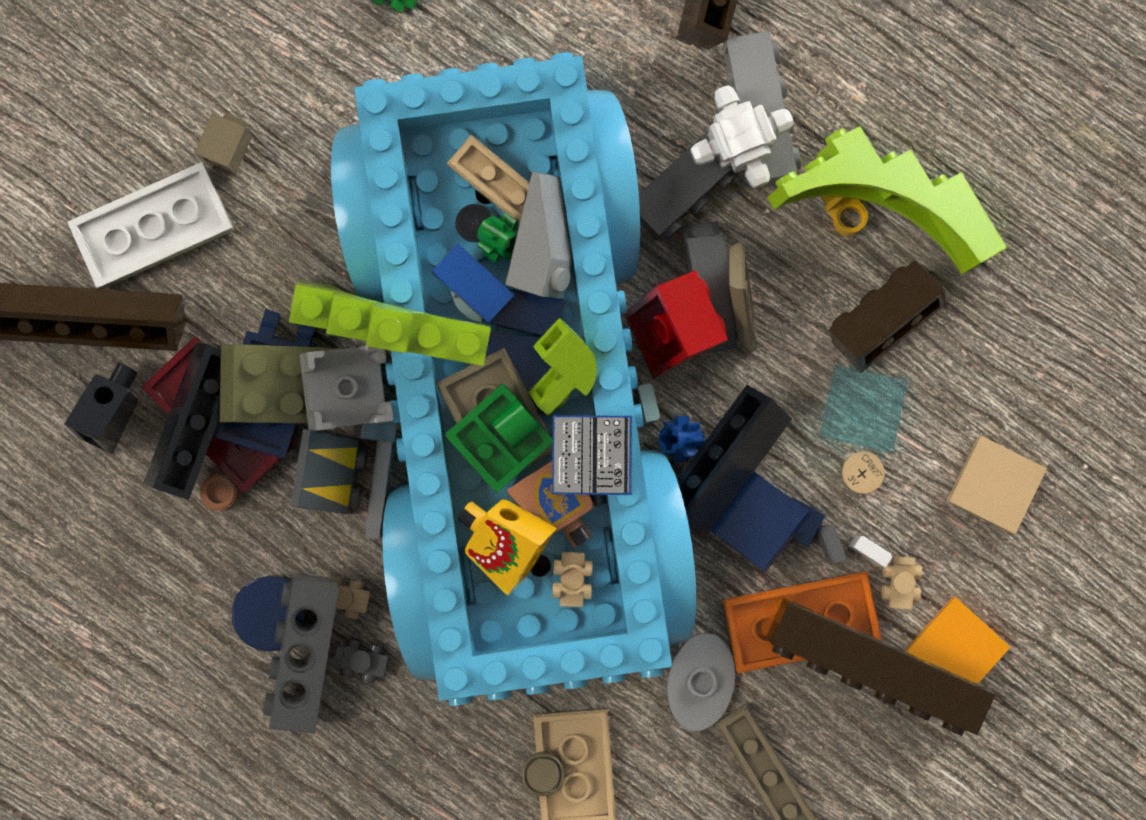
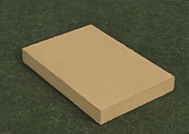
[534,708,616,820]

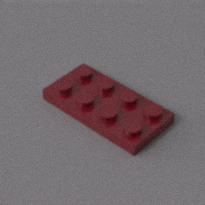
[141,336,299,493]

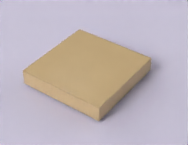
[946,436,1047,534]

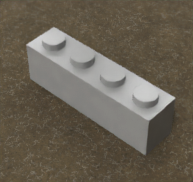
[723,31,801,189]

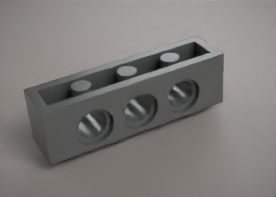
[263,573,339,734]

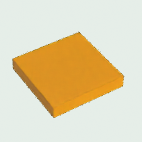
[904,596,1010,684]

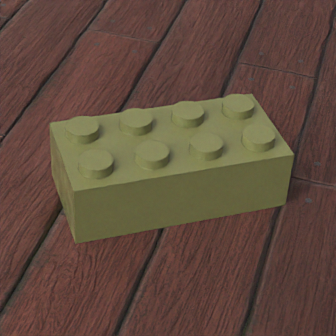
[220,344,346,424]

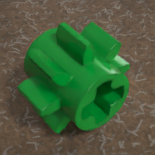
[477,213,519,263]

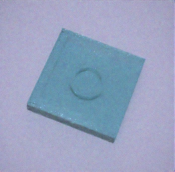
[819,365,908,453]

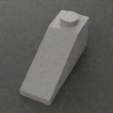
[505,171,573,298]

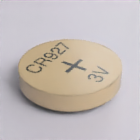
[841,451,885,494]

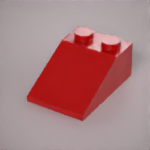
[624,270,728,379]

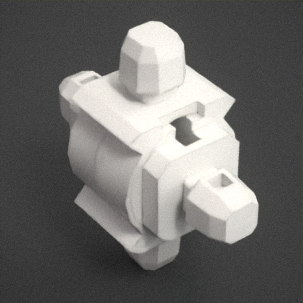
[690,86,794,189]

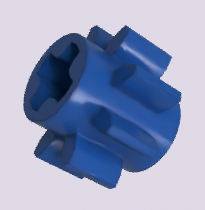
[659,416,705,462]

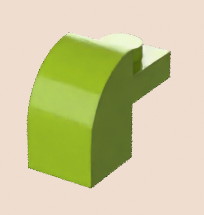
[528,318,597,416]

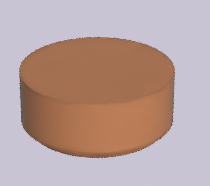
[200,474,239,511]

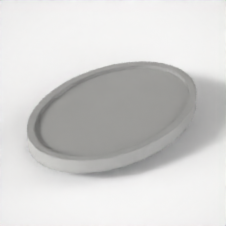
[667,633,735,731]

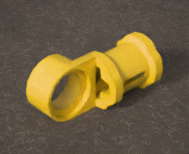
[820,196,868,236]

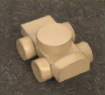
[552,552,592,607]
[881,556,922,610]
[329,576,371,619]

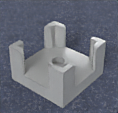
[299,346,393,431]

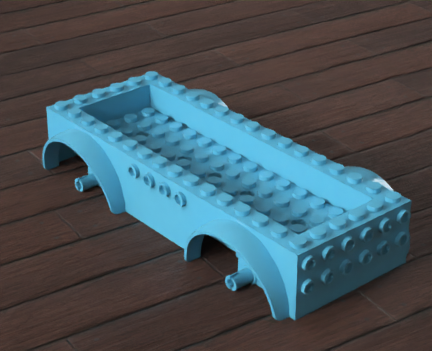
[331,52,696,706]

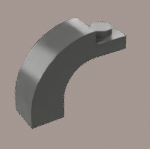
[682,221,736,353]

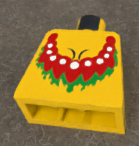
[458,499,557,595]

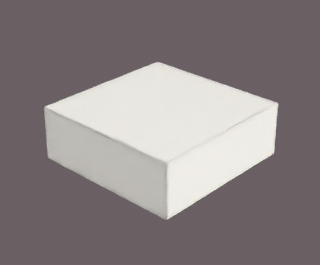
[848,536,892,568]

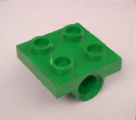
[445,383,553,493]

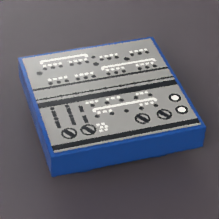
[552,415,632,495]

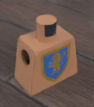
[506,461,594,549]

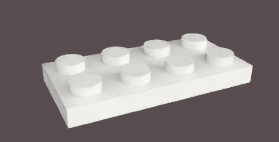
[68,162,234,289]

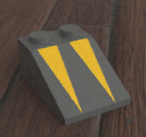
[290,429,368,514]

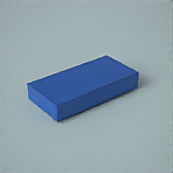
[432,244,515,325]

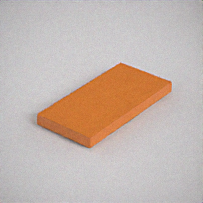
[721,571,882,673]

